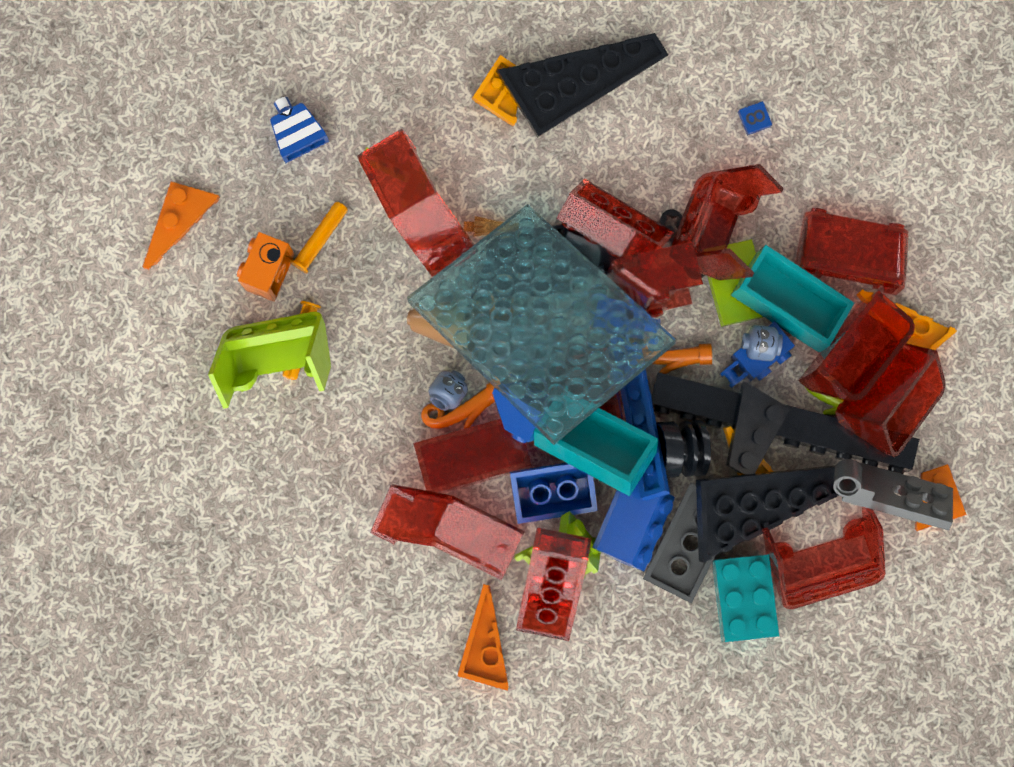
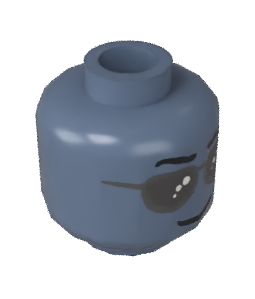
[742,325,783,361]
[428,370,468,411]

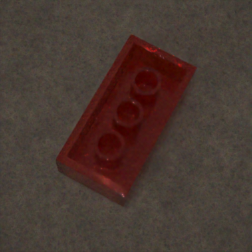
[556,178,674,273]
[413,419,532,497]
[516,527,591,641]

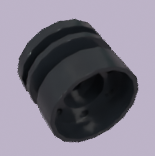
[656,420,711,478]

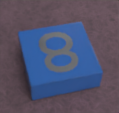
[738,101,772,136]

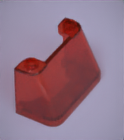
[795,208,909,295]

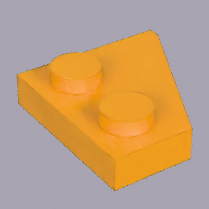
[472,55,517,126]

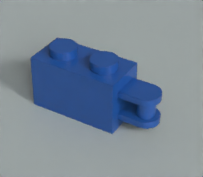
[720,321,795,388]

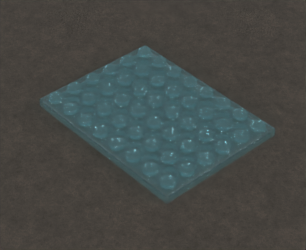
[407,204,676,445]

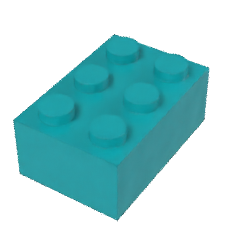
[712,554,779,642]

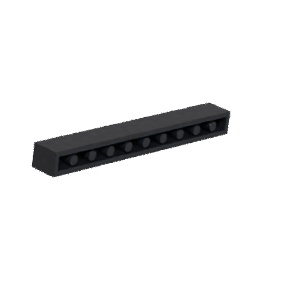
[651,372,920,474]

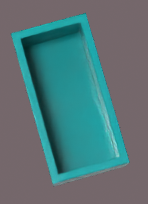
[731,245,855,353]
[534,389,658,496]

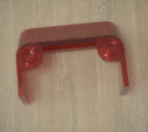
[669,164,784,280]
[606,241,703,317]
[763,507,886,609]

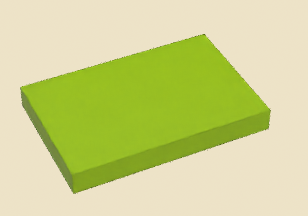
[701,239,764,327]

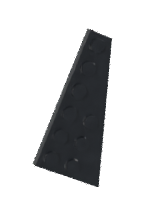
[496,33,668,138]

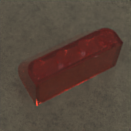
[798,290,915,402]
[835,339,946,457]

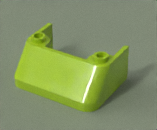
[208,312,331,409]

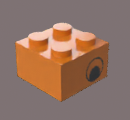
[237,232,295,302]

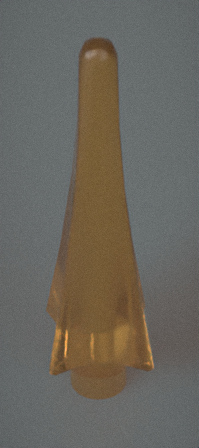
[463,216,535,237]

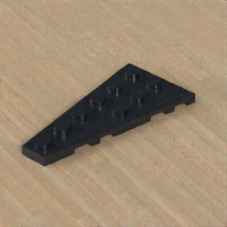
[696,465,839,563]

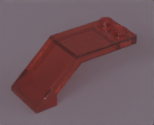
[357,129,477,277]
[370,484,525,581]

